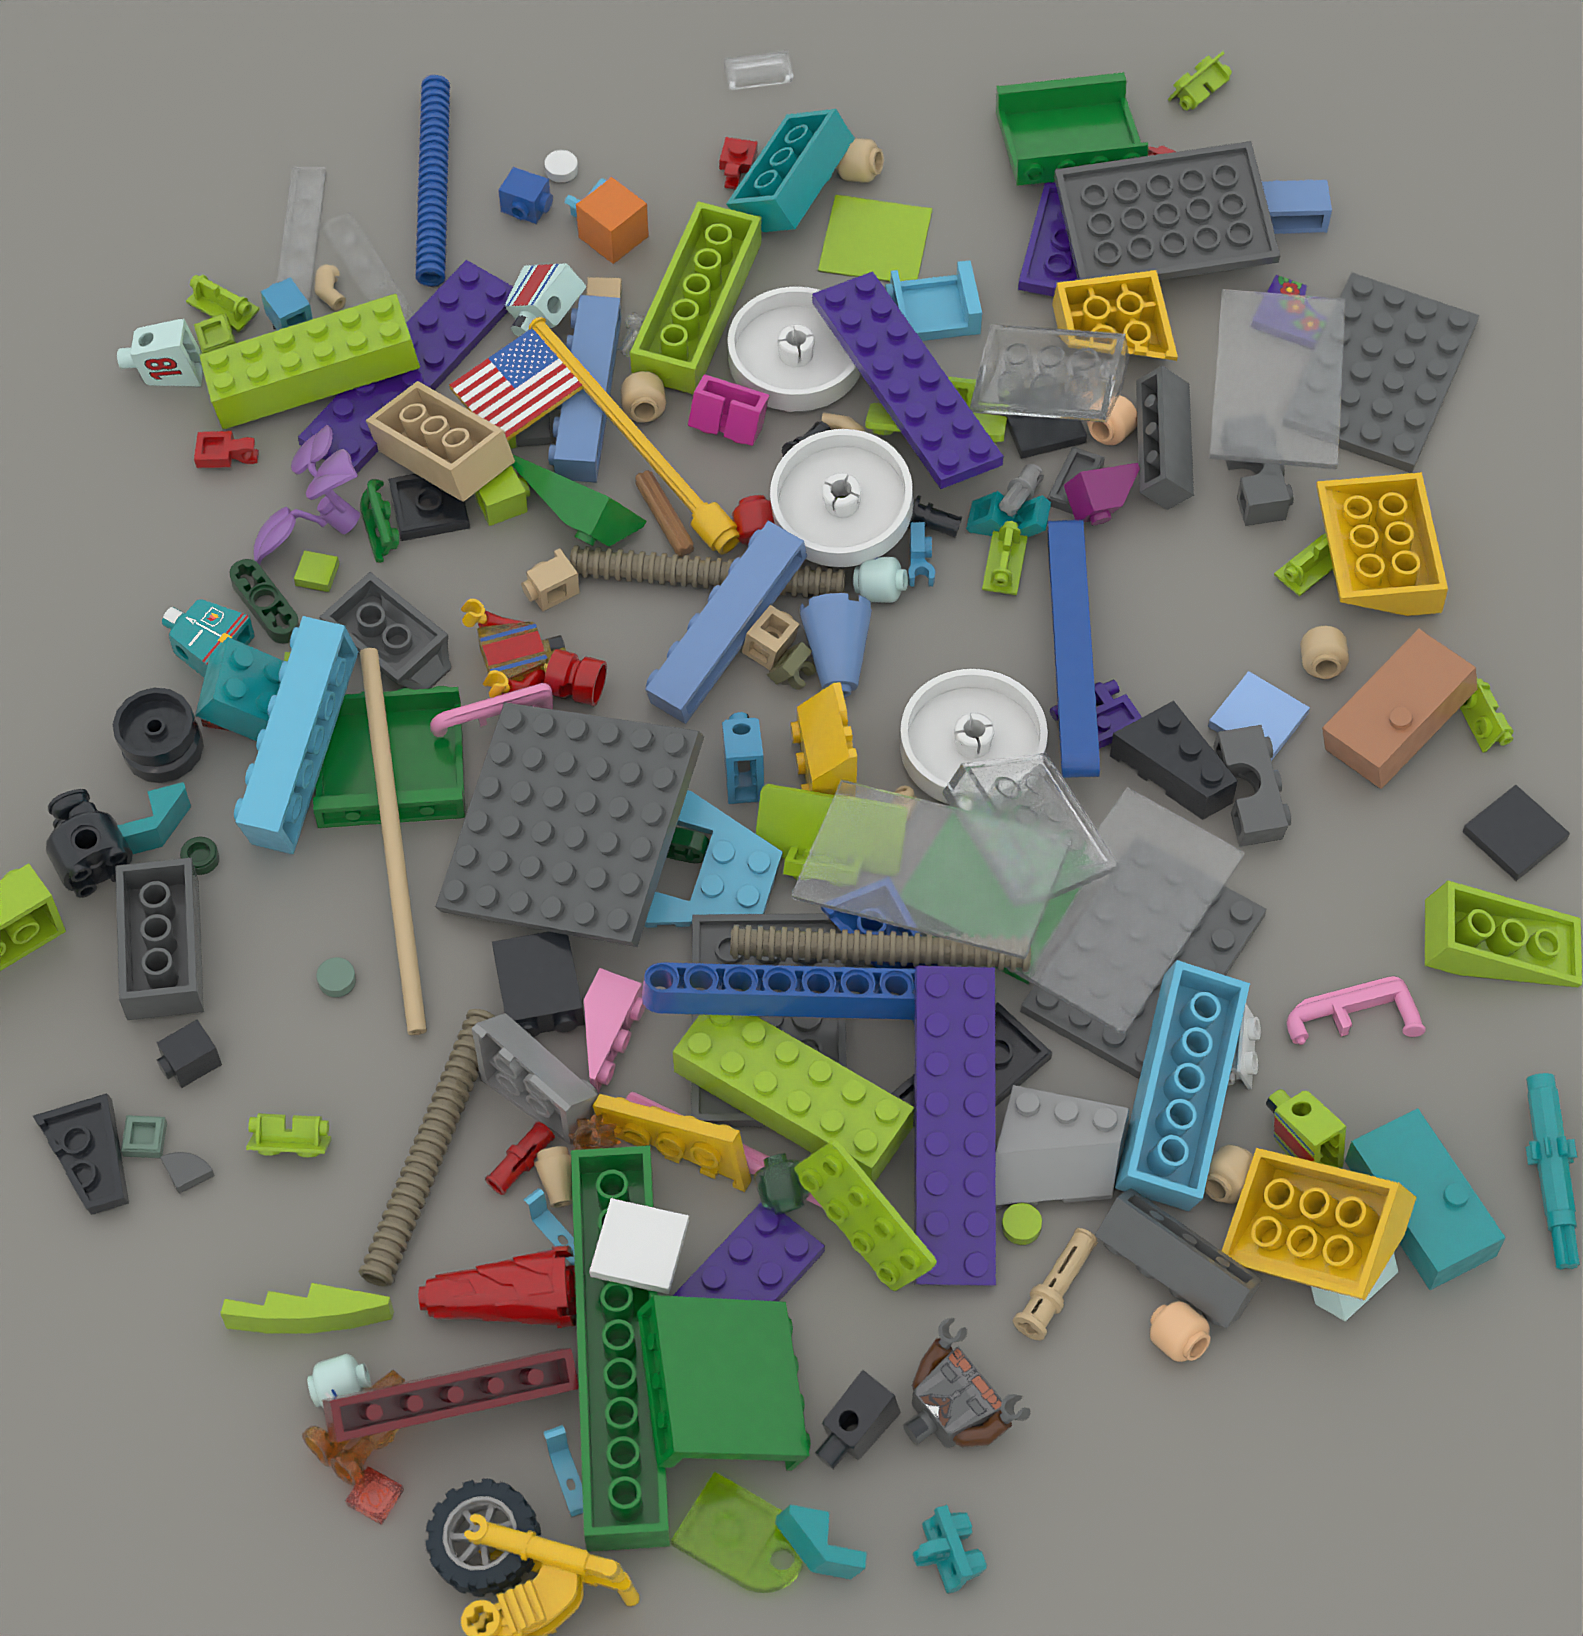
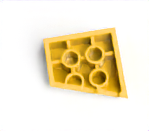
[1052,270,1178,361]
[790,682,857,799]

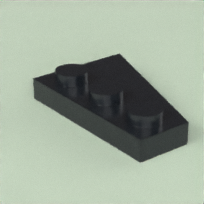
[33,1093,129,1215]

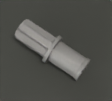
[999,464,1044,516]

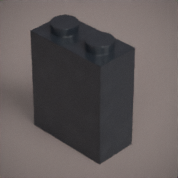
[492,931,585,1038]

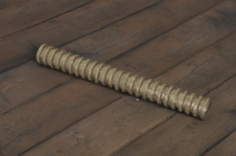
[570,545,846,598]
[730,925,1031,972]
[359,1009,495,1286]

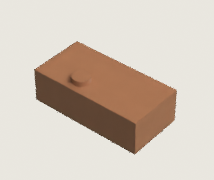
[1322,629,1477,789]

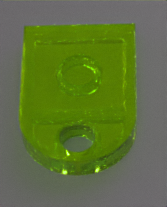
[671,1471,804,1593]

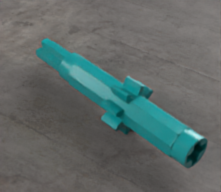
[1526,1073,1580,1270]

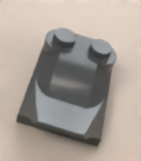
[319,572,452,690]

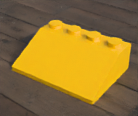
[1316,472,1448,616]
[1222,1148,1417,1301]

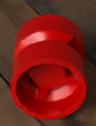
[544,649,607,707]

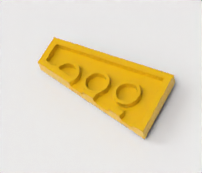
[593,1094,752,1192]

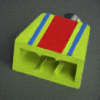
[1266,1089,1346,1168]

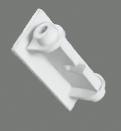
[1228,1004,1261,1089]

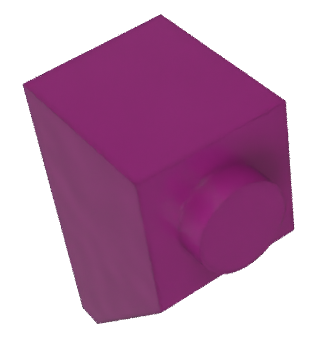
[1063,463,1140,526]

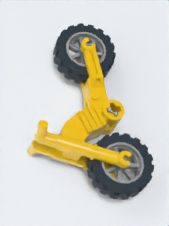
[425,1478,640,1636]

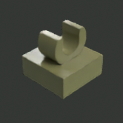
[767,642,816,690]

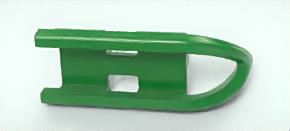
[360,479,399,563]

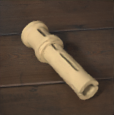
[1013,1228,1098,1341]

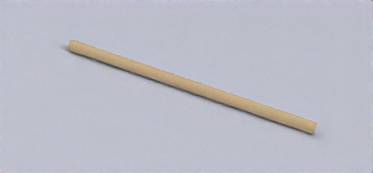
[360,648,427,1035]

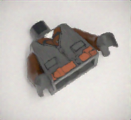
[903,1318,1031,1448]

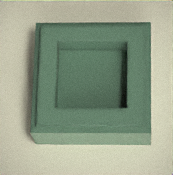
[121,1115,167,1158]

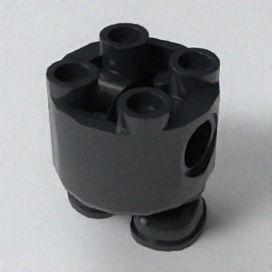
[46,789,133,898]

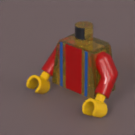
[461,599,566,698]

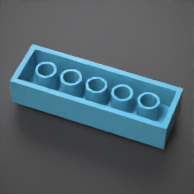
[234,616,358,854]
[1114,960,1250,1211]

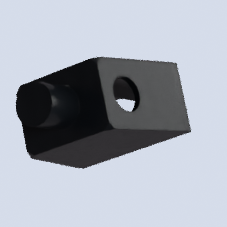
[815,1370,901,1469]

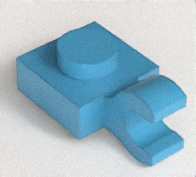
[908,523,935,586]

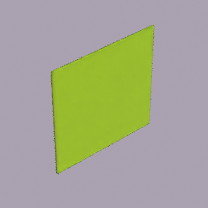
[818,195,933,282]

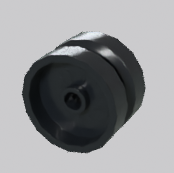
[112,687,204,783]

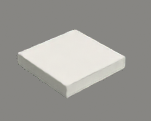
[590,1198,689,1294]

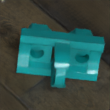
[912,1505,987,1594]

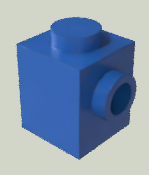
[499,167,553,224]

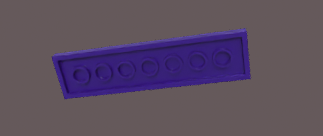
[298,260,513,473]
[812,271,1004,489]
[914,966,996,1286]

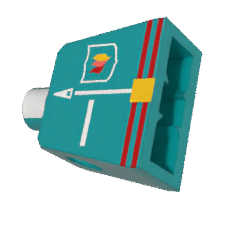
[162,599,255,677]

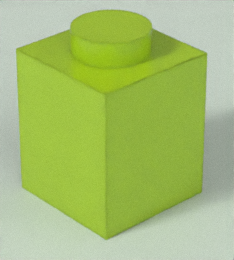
[475,466,531,526]

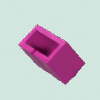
[688,374,769,446]

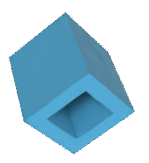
[260,277,313,330]

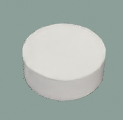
[545,150,578,183]

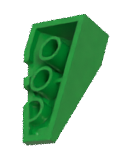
[511,454,647,547]

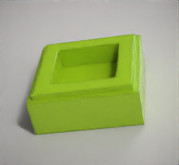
[193,313,236,354]
[294,550,340,592]

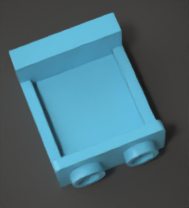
[885,260,982,341]

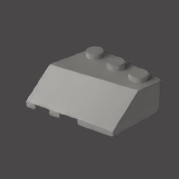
[472,1013,598,1145]
[996,1085,1129,1209]

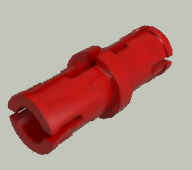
[485,1121,555,1195]

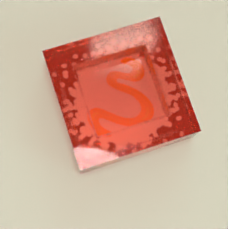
[345,1466,404,1525]

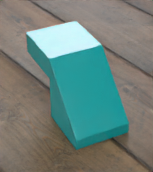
[966,491,1051,537]
[117,782,191,855]
[776,1504,867,1580]

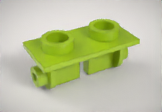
[1168,51,1232,110]
[186,275,260,332]
[982,521,1028,595]
[1274,533,1333,597]
[1460,678,1514,753]
[246,1113,331,1157]

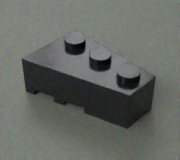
[1110,700,1238,820]

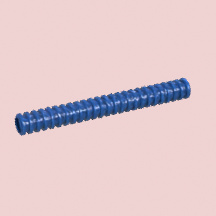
[415,75,450,287]

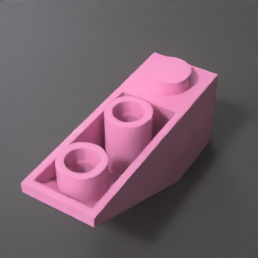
[584,968,645,1093]

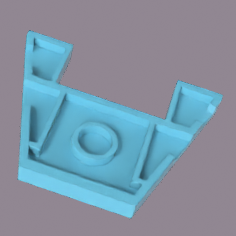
[644,790,783,928]

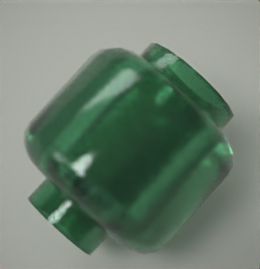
[754,1153,811,1215]

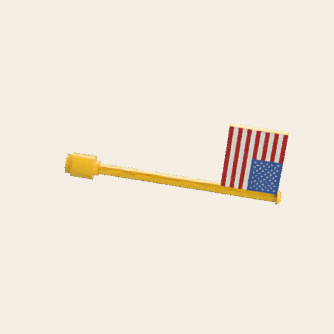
[449,317,740,555]

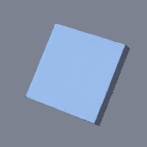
[1208,671,1310,761]

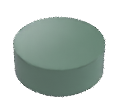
[316,957,356,997]

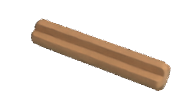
[635,470,694,557]

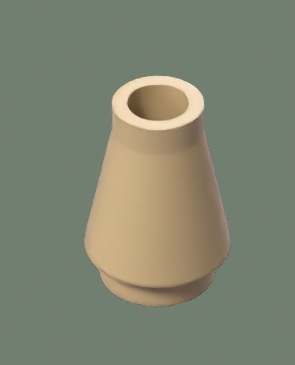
[535,1146,573,1208]

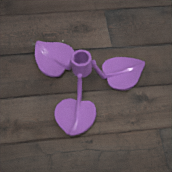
[254,425,360,565]

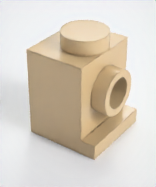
[521,548,580,612]
[742,605,800,670]

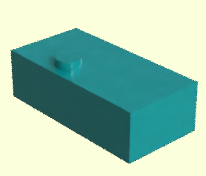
[726,109,855,232]
[1345,1108,1506,1290]

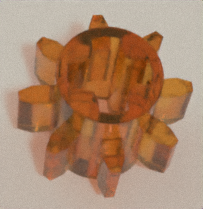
[568,1114,621,1150]

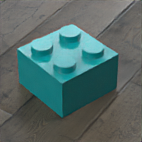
[195,637,284,741]

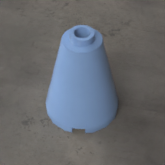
[800,593,872,697]

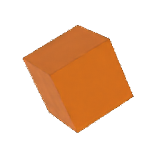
[576,177,649,264]

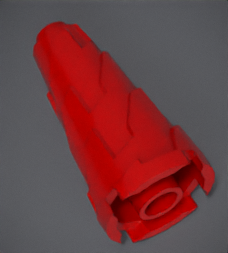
[418,1246,577,1328]

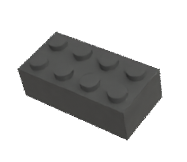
[116,857,204,1021]

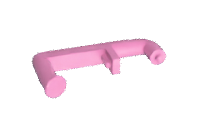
[430,683,553,737]
[1286,976,1426,1045]

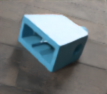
[722,712,764,804]

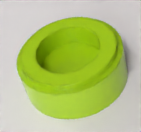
[1002,1203,1042,1245]

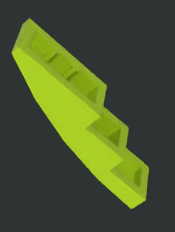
[220,1283,394,1334]

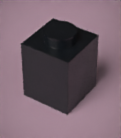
[156,1019,222,1088]

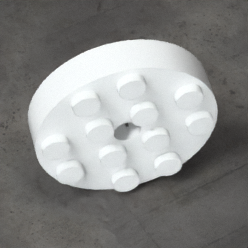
[728,287,861,412]
[770,429,913,567]
[900,669,1048,808]

